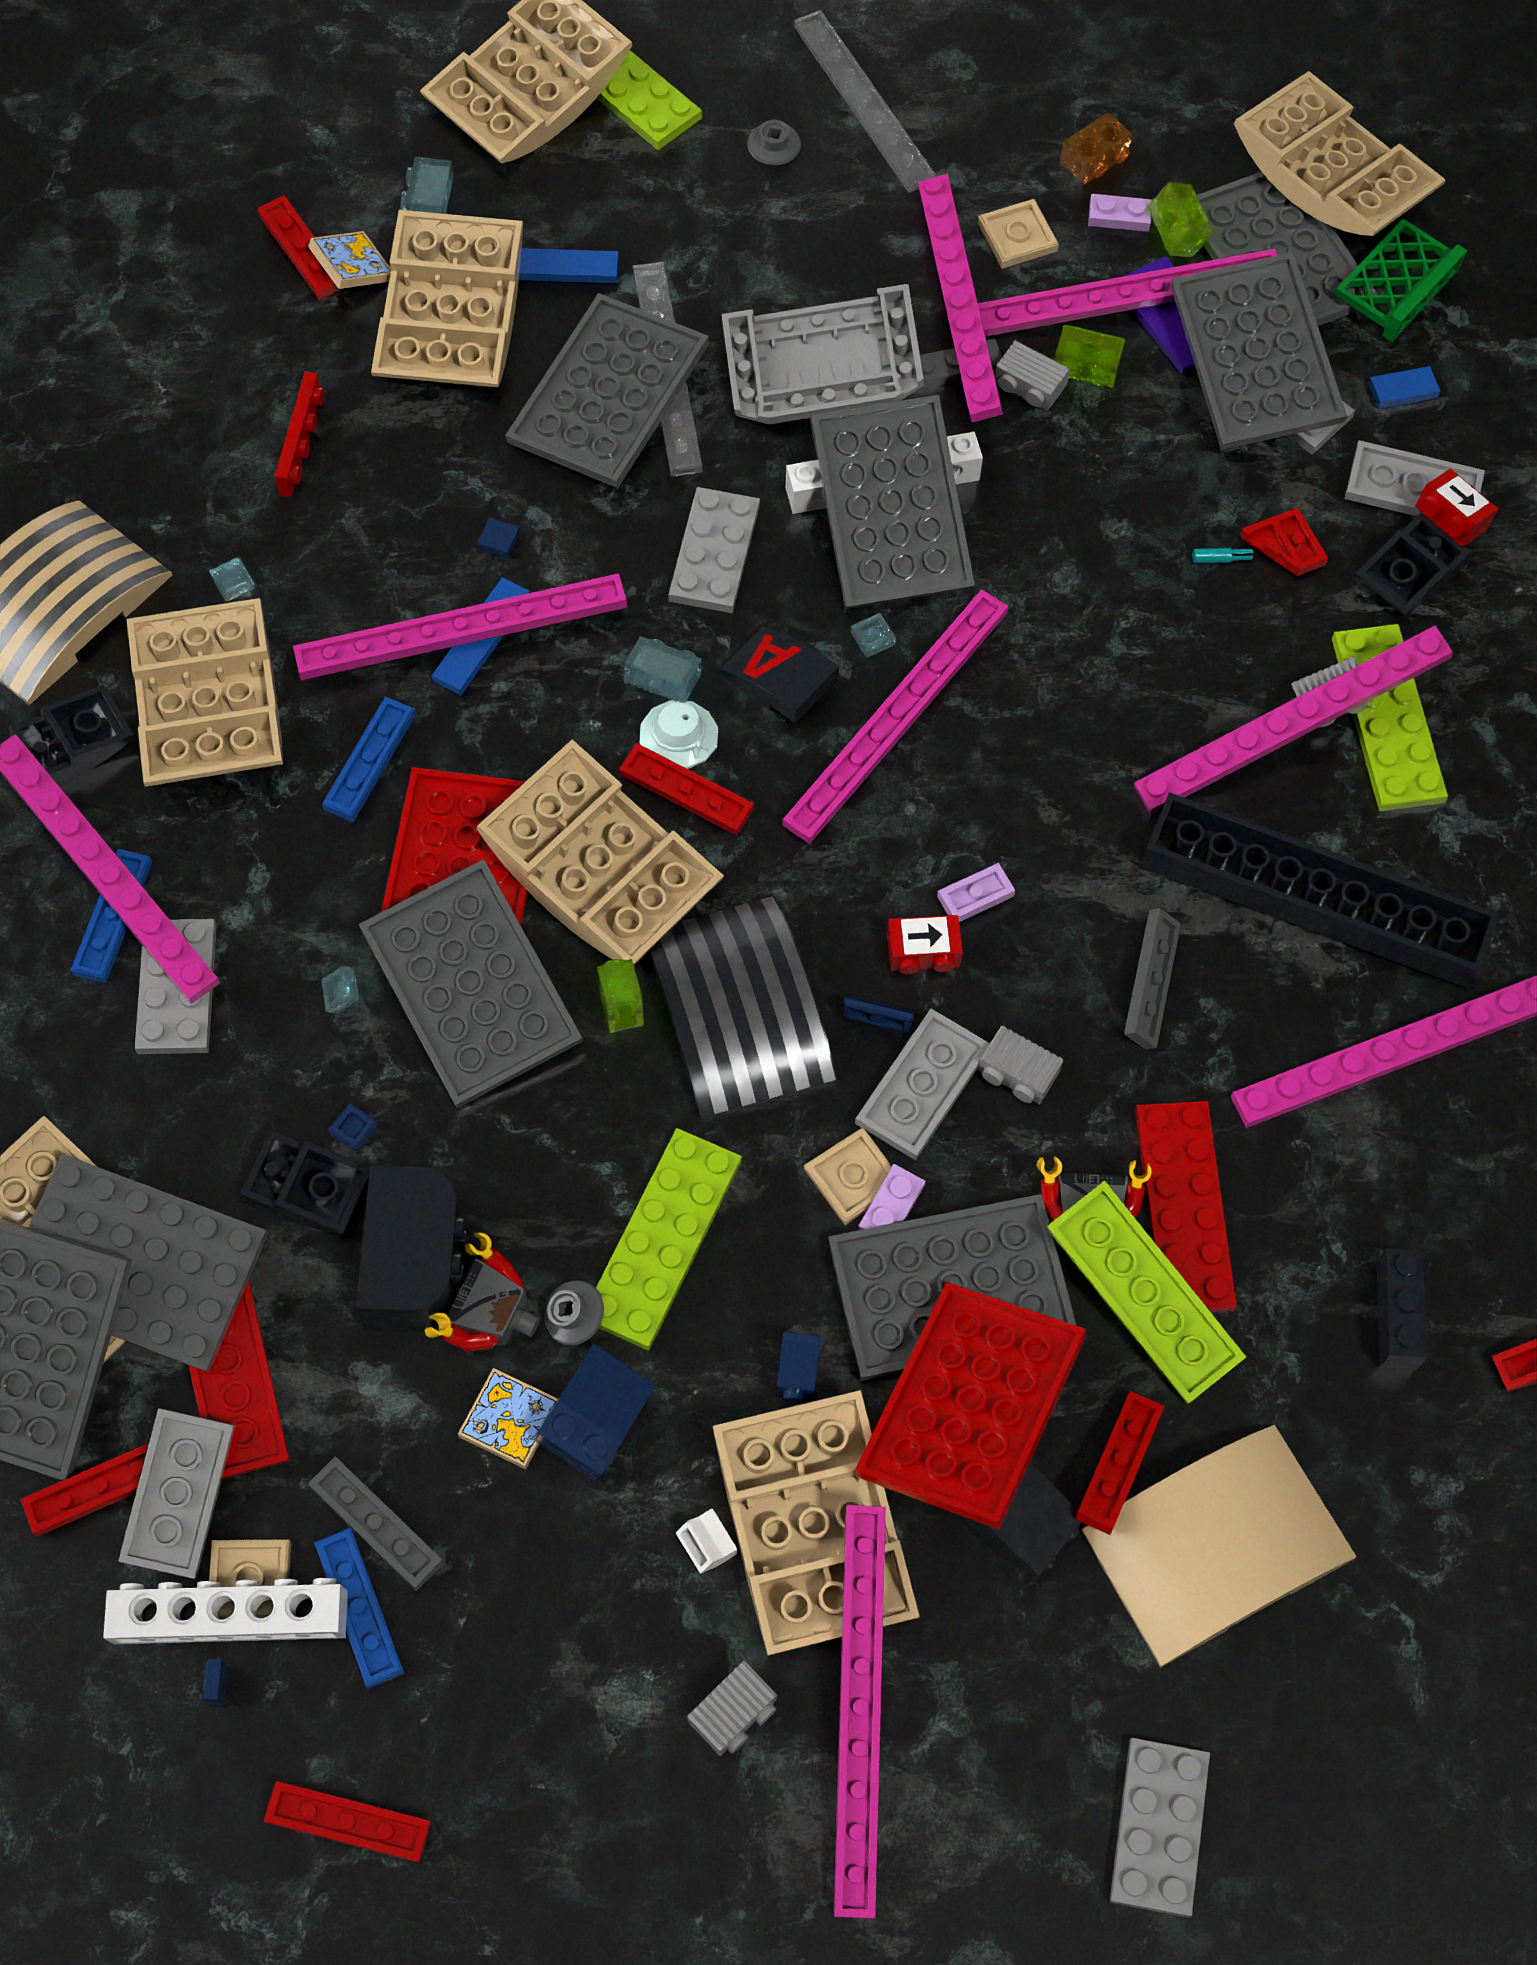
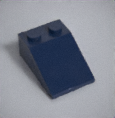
[532,1344,656,1480]

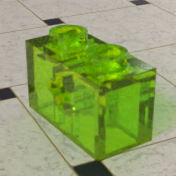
[1147,182,1214,257]
[1054,324,1125,388]
[597,959,644,1033]

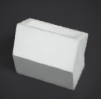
[676,1509,737,1574]

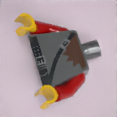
[1037,1156,1151,1223]
[425,1233,540,1352]

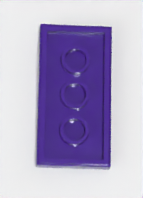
[1123,256,1196,375]

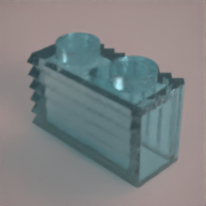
[401,157,454,214]
[624,636,702,703]

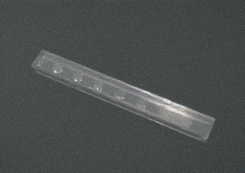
[794,10,936,193]
[633,262,702,476]

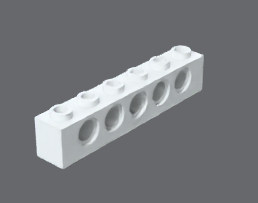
[785,432,983,514]
[103,1578,348,1644]

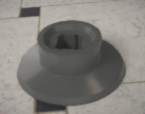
[747,120,801,165]
[544,1280,604,1346]

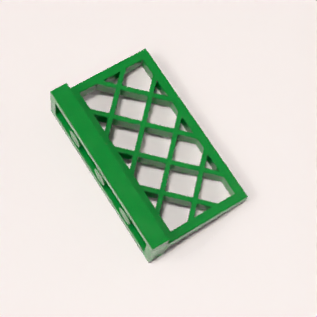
[1334,219,1467,342]

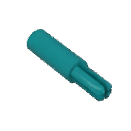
[1192,548,1253,563]

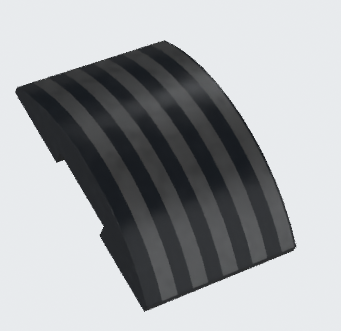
[647,896,837,1121]

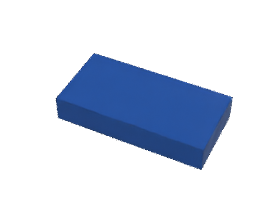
[1368,366,1440,409]

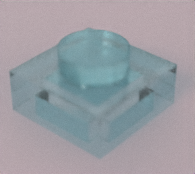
[209,557,255,602]
[851,613,896,658]
[321,966,359,1014]

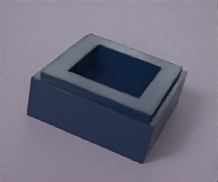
[477,517,520,559]
[327,1103,379,1154]
[202,1659,228,1706]

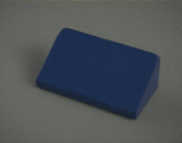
[842,994,916,1033]

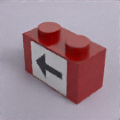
[1415,468,1499,547]
[887,915,963,974]

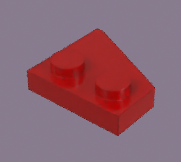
[1240,508,1328,576]

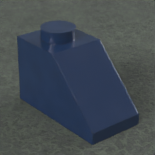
[776,1332,821,1404]

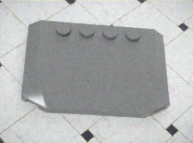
[721,284,924,424]

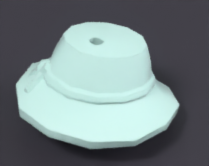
[640,700,718,769]

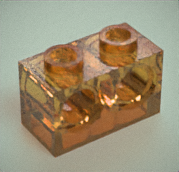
[1060,112,1133,184]

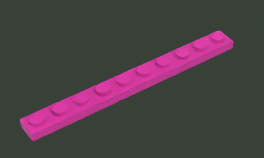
[918,174,1003,423]
[978,249,1277,337]
[293,574,627,680]
[782,589,1008,844]
[1134,626,1453,815]
[0,734,220,1004]
[1231,976,1537,1128]
[834,1505,886,1918]

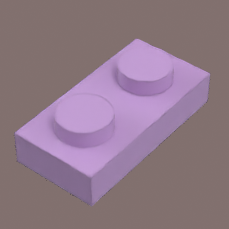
[1088,194,1152,232]
[937,863,1015,922]
[858,1164,926,1230]

